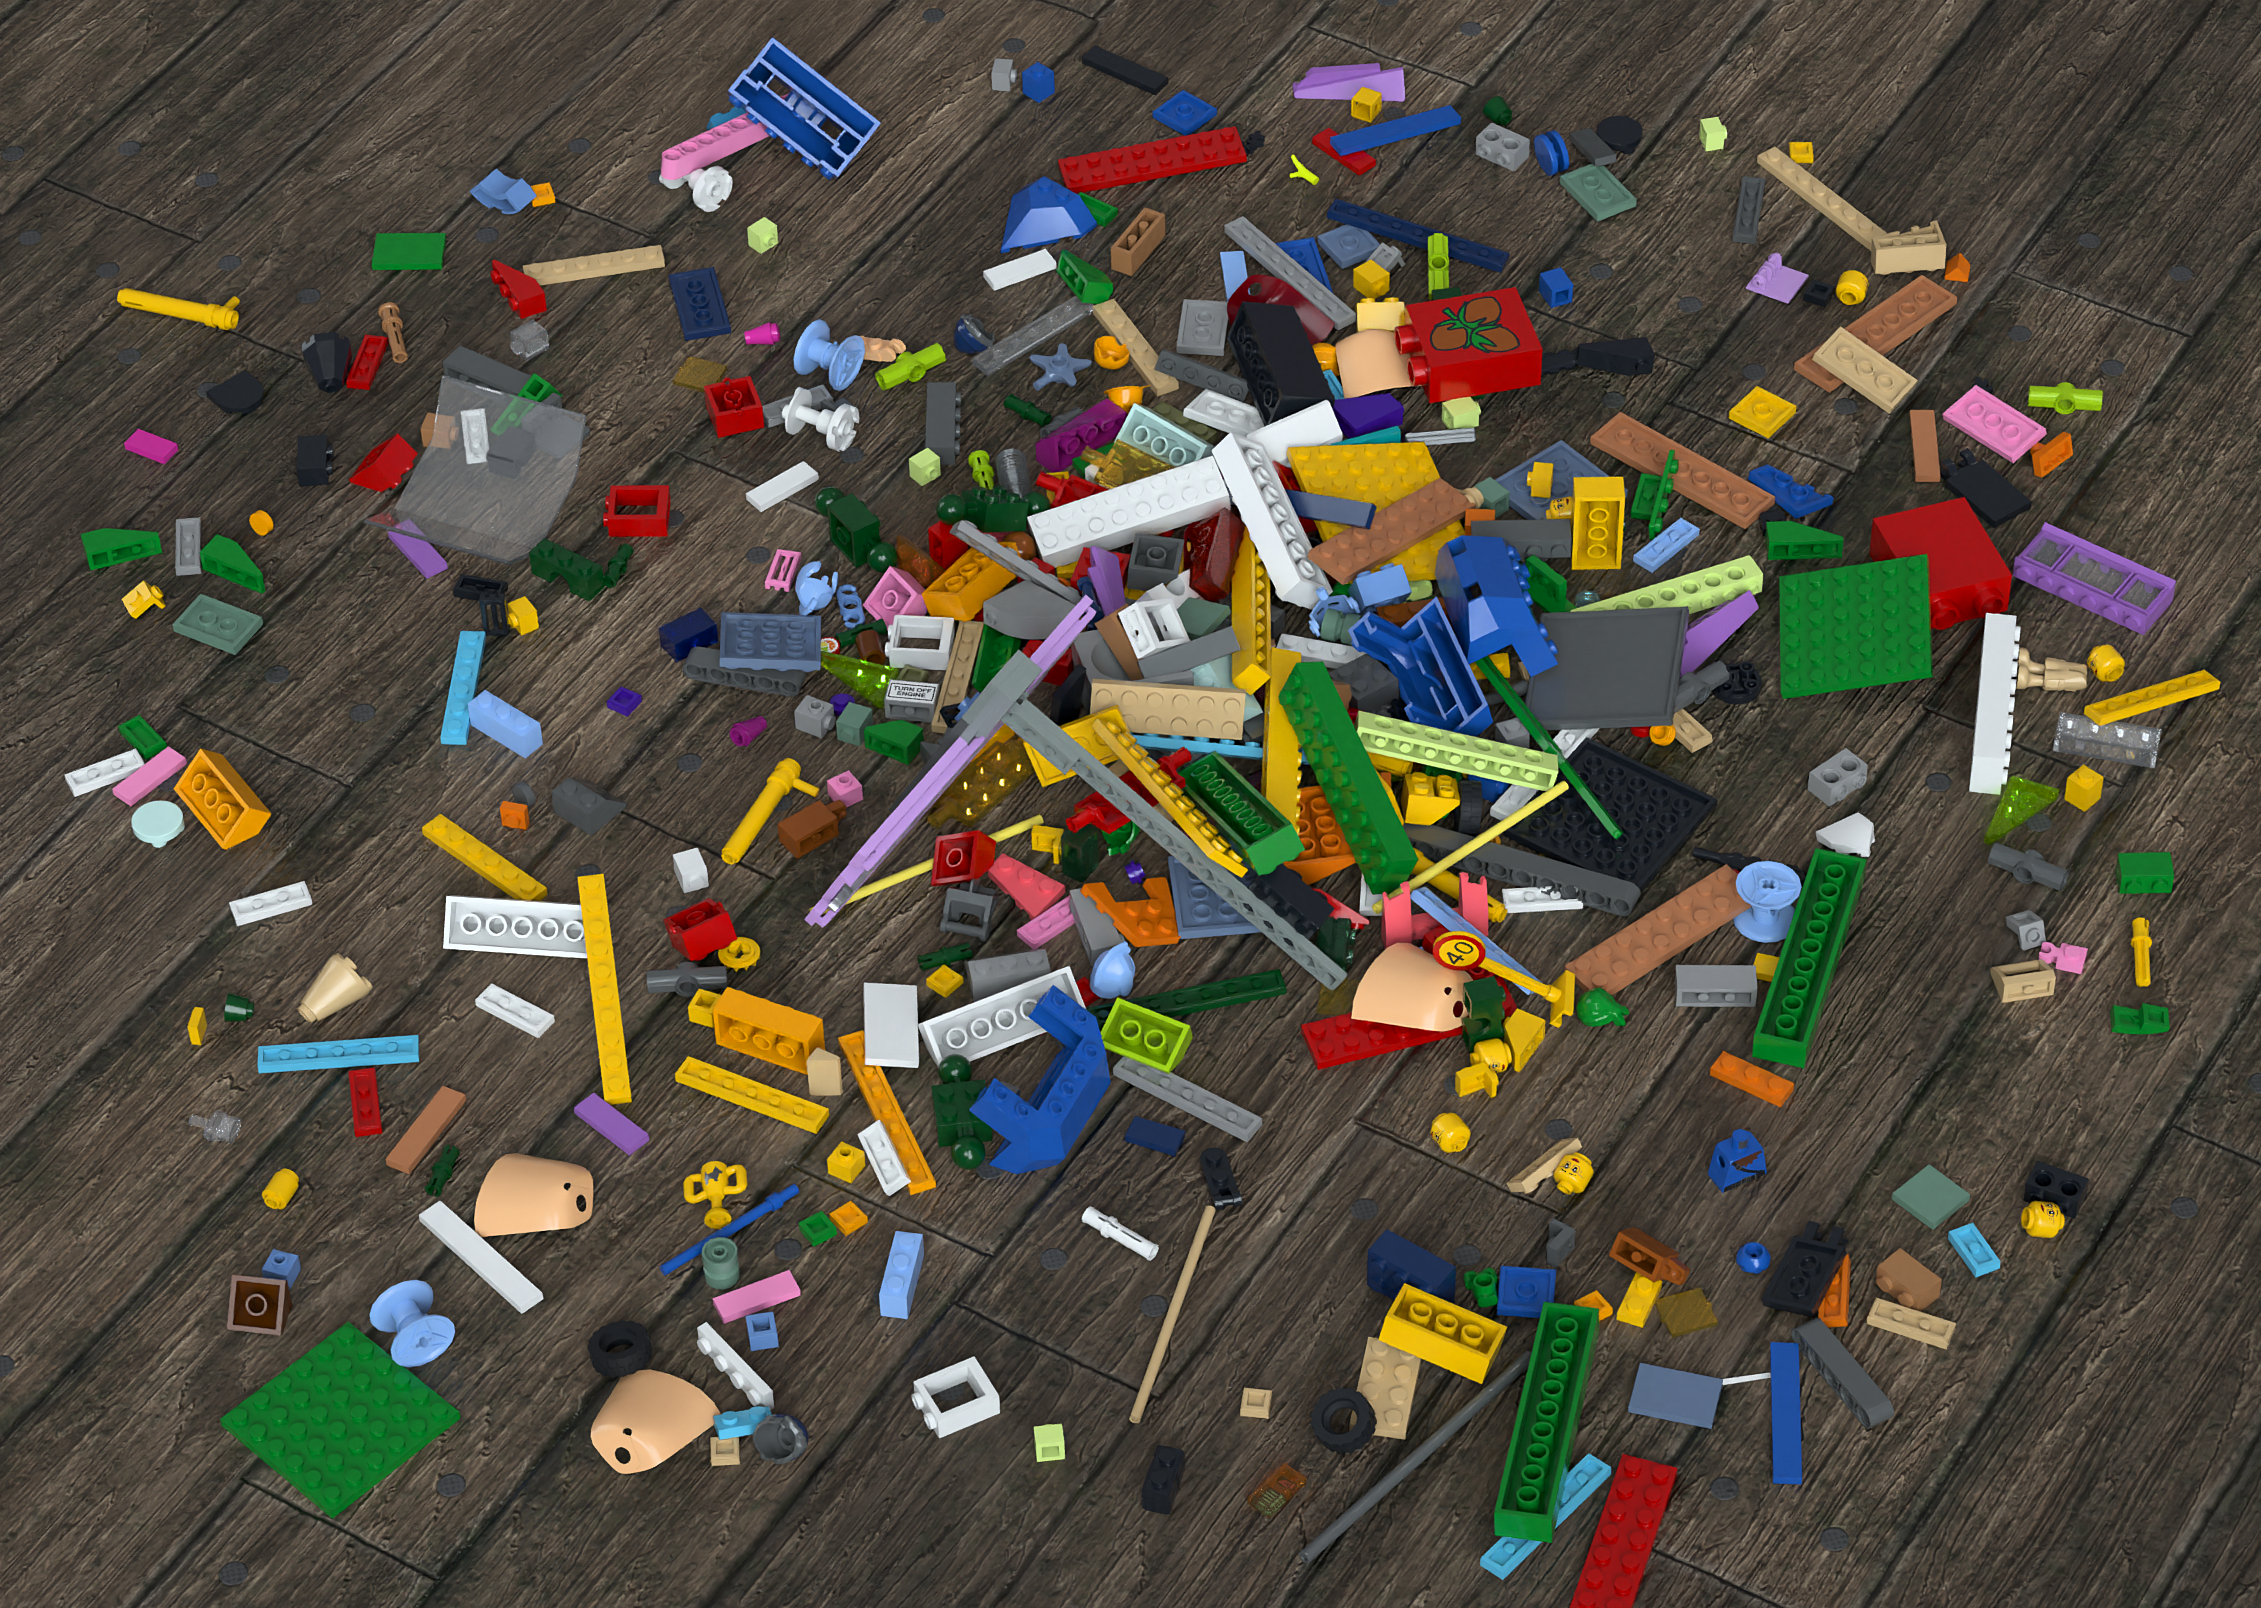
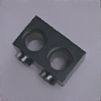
[2023,1160,2089,1219]

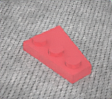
[987,853,1066,920]

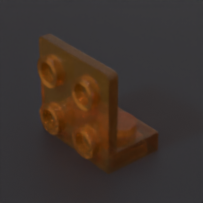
[897,534,946,590]

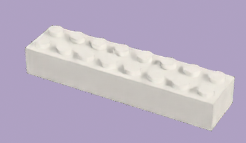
[1211,432,1333,610]
[1027,456,1231,568]
[1969,613,2021,795]

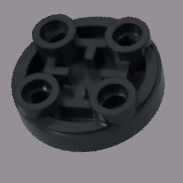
[1597,116,1643,154]
[1712,661,1762,705]

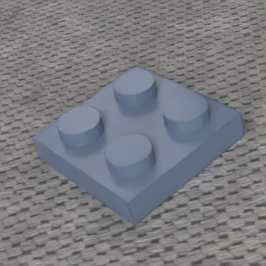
[1318,224,1380,269]

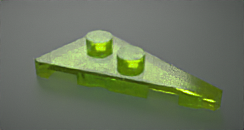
[821,651,899,709]
[1984,776,2059,845]

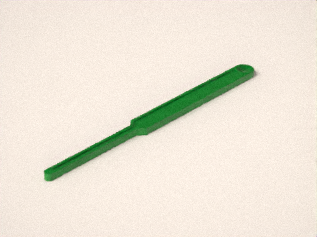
[1454,632,1623,839]

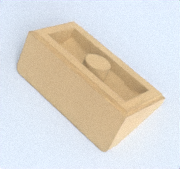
[807,1047,843,1096]

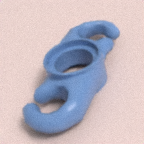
[836,584,865,629]

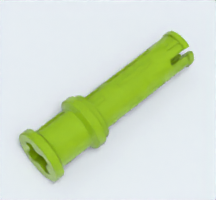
[968,450,995,489]

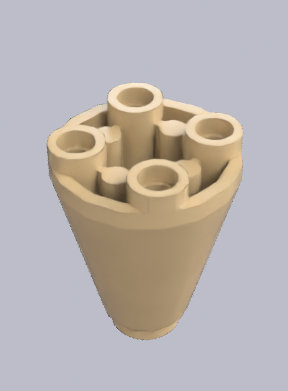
[297,953,373,1024]

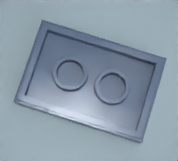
[1628,1363,1723,1429]

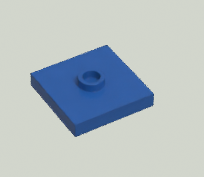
[1153,90,1217,136]
[1497,1266,1556,1318]

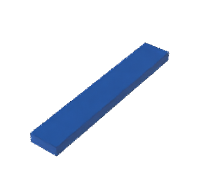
[1330,105,1461,156]
[1770,1342,1802,1484]

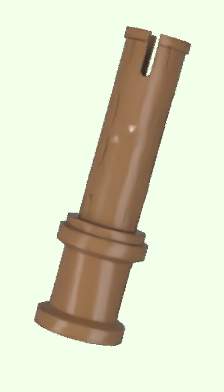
[378,302,408,363]

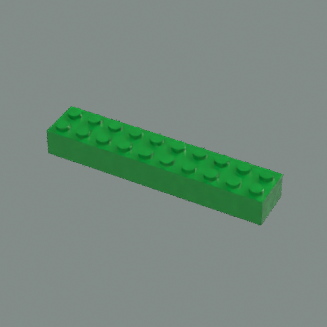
[1278,661,1419,895]
[1177,751,1305,876]
[1752,848,1867,1068]
[1494,1302,1599,1543]

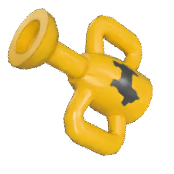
[683,1161,748,1229]

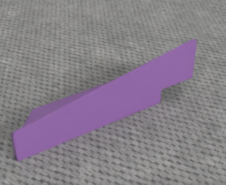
[1293,63,1405,102]
[1088,546,1126,617]
[1680,590,1758,677]

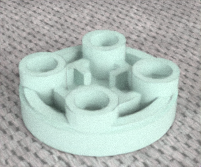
[131,800,185,848]

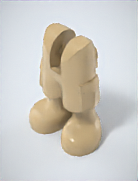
[2016,647,2087,691]

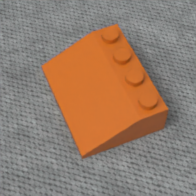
[1282,785,1356,885]

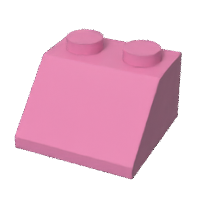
[863,566,928,631]

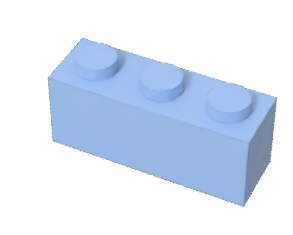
[468,690,543,759]
[879,1231,924,1319]

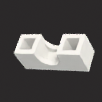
[1135,567,1211,619]

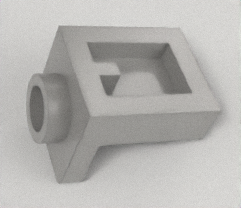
[1366,242,1405,272]
[2006,910,2046,950]

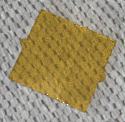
[673,356,727,392]
[1317,978,1361,1016]
[1655,1288,1718,1338]

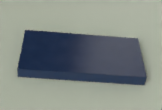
[668,267,731,341]

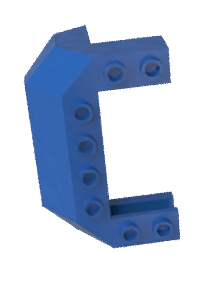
[727,37,881,180]
[1435,535,1559,677]
[1348,596,1493,737]
[969,985,1111,1174]

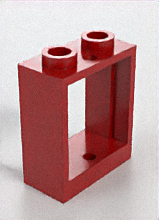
[603,485,671,537]

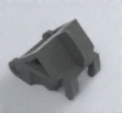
[940,879,999,942]

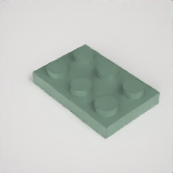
[1560,164,1637,222]
[172,594,263,655]

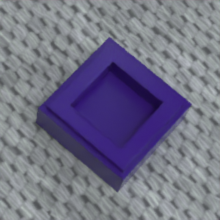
[606,686,642,717]

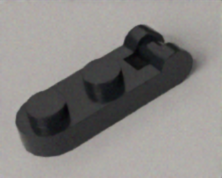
[1200,1148,1242,1211]

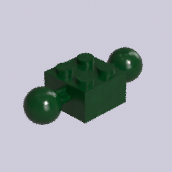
[815,486,898,573]
[936,486,1051,532]
[931,1054,993,1170]

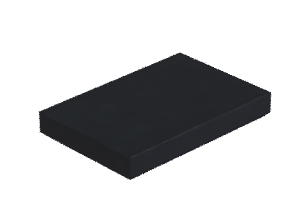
[1049,665,1087,726]

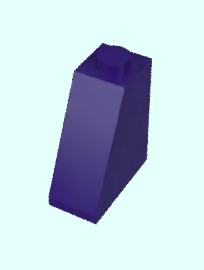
[1332,393,1404,439]

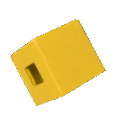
[1351,87,1382,123]

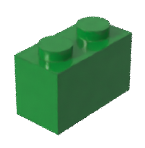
[2115,852,2174,894]

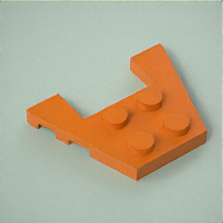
[1080,877,1181,947]

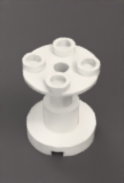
[659,166,733,212]
[782,387,859,452]

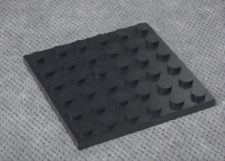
[1503,737,1717,893]

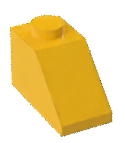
[1503,1008,1546,1073]

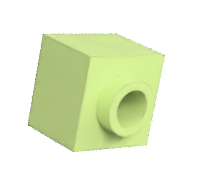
[1699,117,1727,151]
[747,217,778,254]
[909,448,941,486]
[1034,1424,1065,1462]

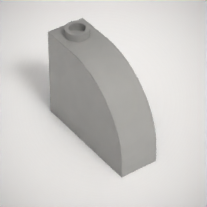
[983,580,1076,640]

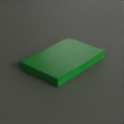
[372,233,447,270]

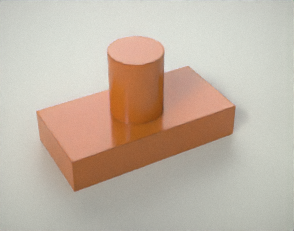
[2030,432,2073,478]

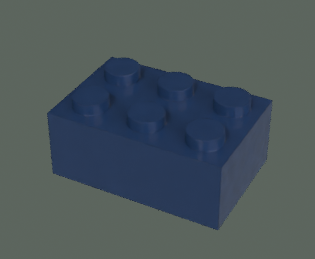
[1367,1229,1456,1303]

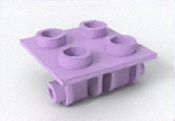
[1746,253,1809,304]

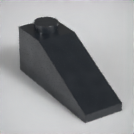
[1576,337,1655,376]

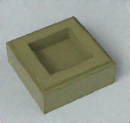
[896,665,929,683]

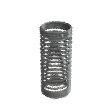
[995,449,1032,499]

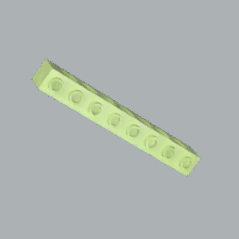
[1570,555,1763,614]
[1354,711,1558,791]

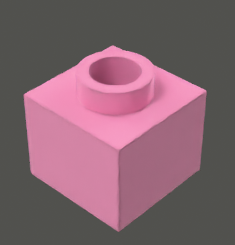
[827,770,863,807]

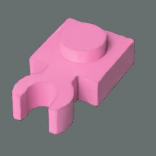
[2038,942,2088,974]

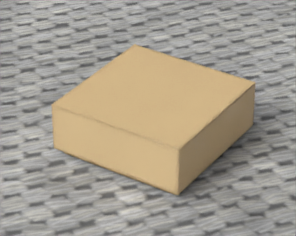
[1240,1388,1272,1419]
[710,1437,740,1466]

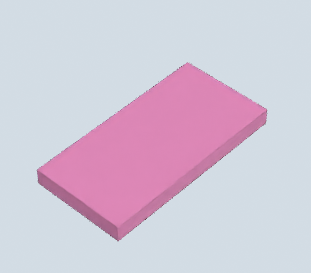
[1942,385,2047,463]

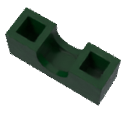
[529,538,605,602]
[1462,976,1506,1055]

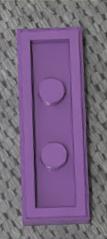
[388,522,448,579]
[574,1093,649,1156]

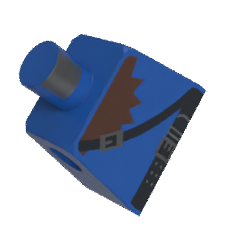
[1708,1129,1767,1193]

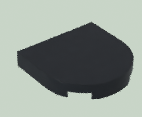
[206,370,264,414]

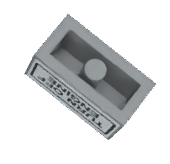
[884,679,940,723]

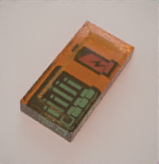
[1247,1463,1306,1518]

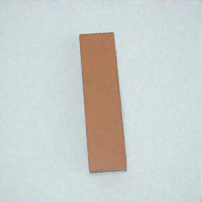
[1909,410,1940,482]
[385,1086,466,1174]

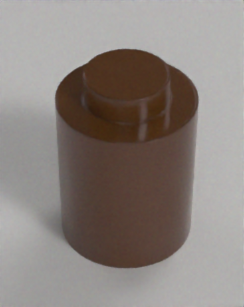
[855,630,886,669]

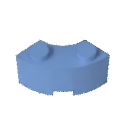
[469,168,537,214]

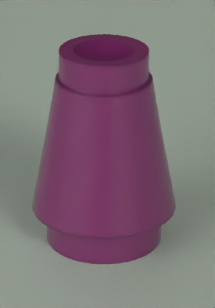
[730,716,767,747]

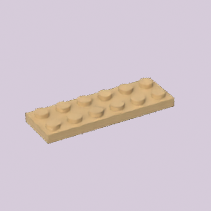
[1090,679,1246,740]

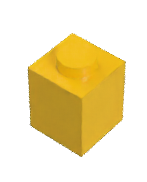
[1353,259,1390,299]
[2064,764,2104,812]

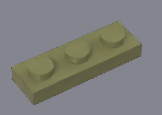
[1151,401,1218,444]

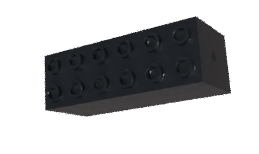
[1227,301,1335,427]

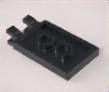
[1940,448,2032,528]
[1761,1221,1848,1318]

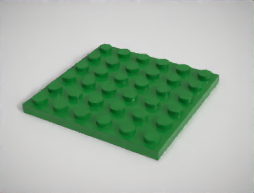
[1779,554,1933,699]
[220,1322,460,1519]

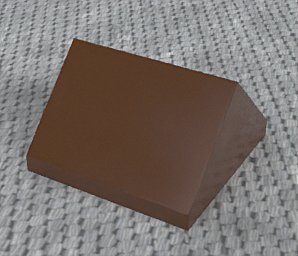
[227,1274,292,1336]

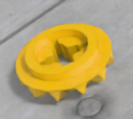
[718,937,760,972]

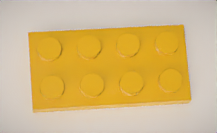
[1023,705,1131,787]

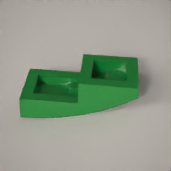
[2110,1003,2170,1034]

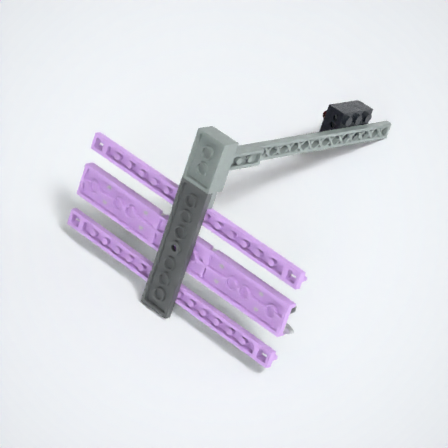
[804,595,1348,992]

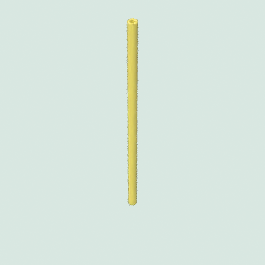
[1372,781,1569,914]
[809,814,1044,914]

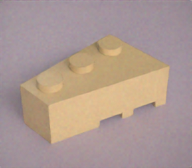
[1871,220,1946,275]

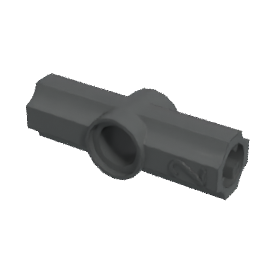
[1674,661,1730,714]
[1988,842,2069,891]
[647,962,728,997]

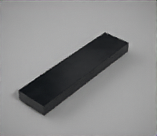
[1082,46,1168,95]

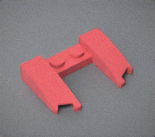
[1381,872,1488,949]

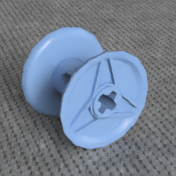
[794,319,865,391]
[1733,861,1802,943]
[369,1280,455,1367]

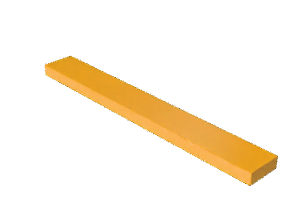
[838,1030,936,1195]

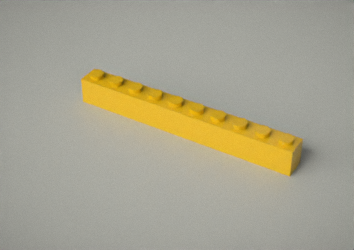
[1232,526,1271,695]
[1261,647,1302,836]

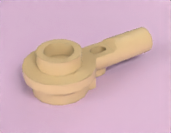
[1455,487,1484,509]

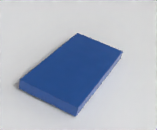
[1275,237,1333,293]

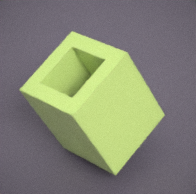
[1442,397,1481,429]

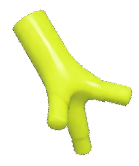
[1289,155,1319,185]

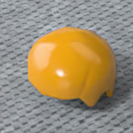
[1093,336,1130,370]

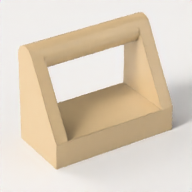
[1990,959,2056,1003]

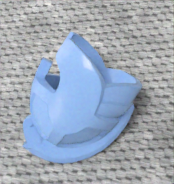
[795,561,839,616]
[1090,941,1135,999]

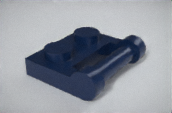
[1077,576,1104,632]

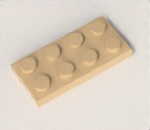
[1812,326,1918,414]
[1349,1337,1422,1440]

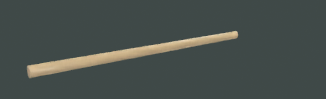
[1129,1206,1216,1423]

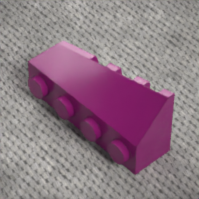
[1036,398,1127,473]

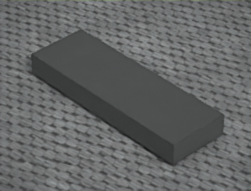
[1569,128,1617,167]

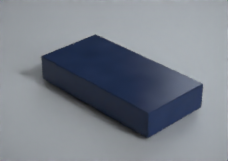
[1125,1116,1185,1156]

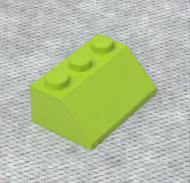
[1100,997,1193,1074]

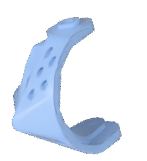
[1308,587,1361,638]

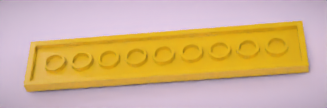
[1091,718,1248,878]

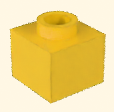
[1527,462,1554,498]
[508,596,539,636]
[688,989,721,1028]
[827,1141,866,1183]

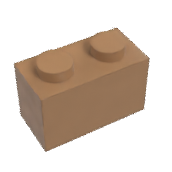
[1876,1248,1942,1312]

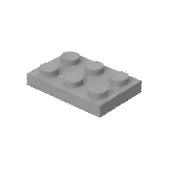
[1177,299,1229,356]

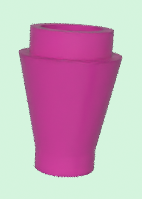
[744,322,780,345]

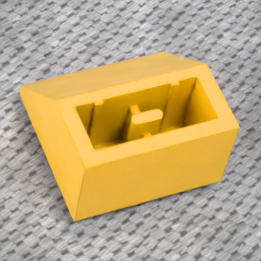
[1355,298,1405,333]
[1401,772,1460,825]

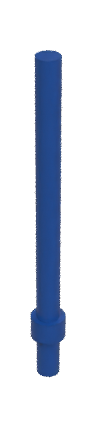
[659,1184,799,1276]

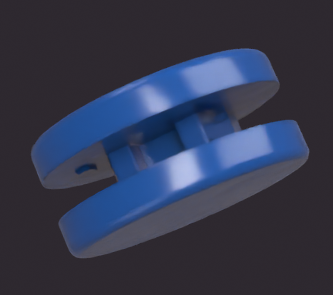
[1534,130,1569,176]

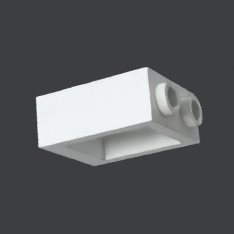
[1118,597,1190,659]
[885,615,955,670]
[911,1357,1000,1438]

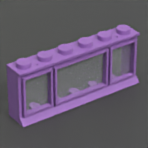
[2013,522,2176,635]

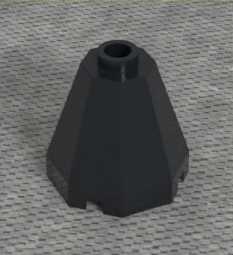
[302,332,352,393]

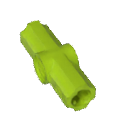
[1428,233,1449,300]
[875,343,946,391]
[2028,382,2103,414]

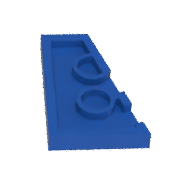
[1748,464,1834,519]

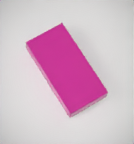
[124,429,178,464]

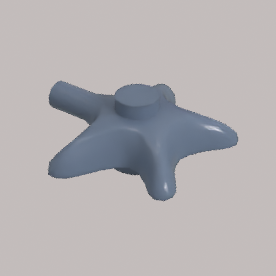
[1030,343,1092,391]

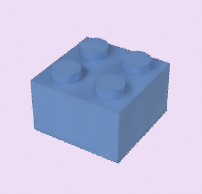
[1348,563,1412,616]

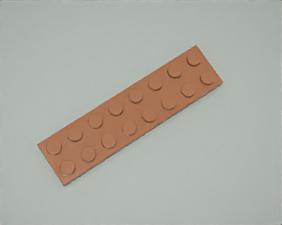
[1794,275,1957,393]
[1590,412,1775,529]
[1307,478,1476,585]
[1564,864,1751,995]

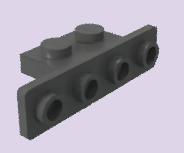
[1154,349,1249,402]

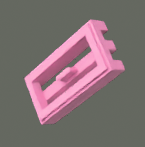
[765,549,802,592]

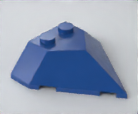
[1001,176,1097,253]

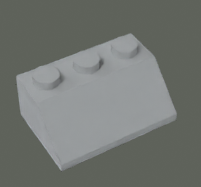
[964,948,1051,1002]

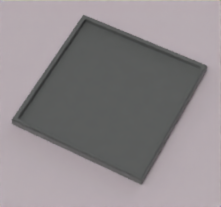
[1525,606,1690,730]

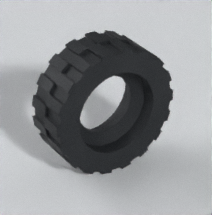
[1454,780,1482,837]
[588,1320,653,1378]
[1311,1387,1377,1454]

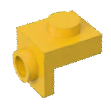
[122,580,166,619]
[1031,825,1068,864]
[1455,1062,1499,1098]

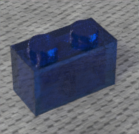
[659,607,719,663]

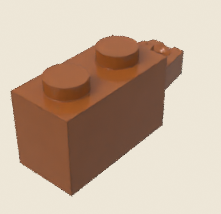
[778,799,847,859]
[1609,1227,1690,1285]

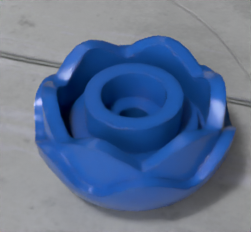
[1736,1242,1771,1274]

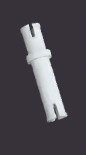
[1082,1206,1159,1261]

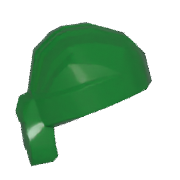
[1102,820,1140,856]
[1576,988,1630,1027]

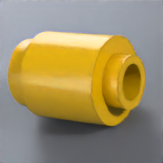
[262,1168,299,1209]

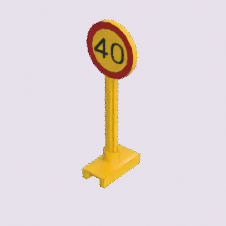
[1433,931,1575,1028]

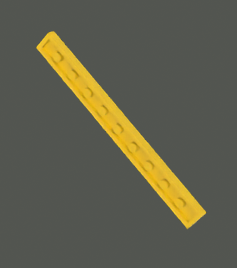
[577,874,632,1105]

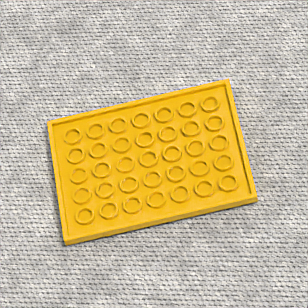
[1286,442,1465,584]

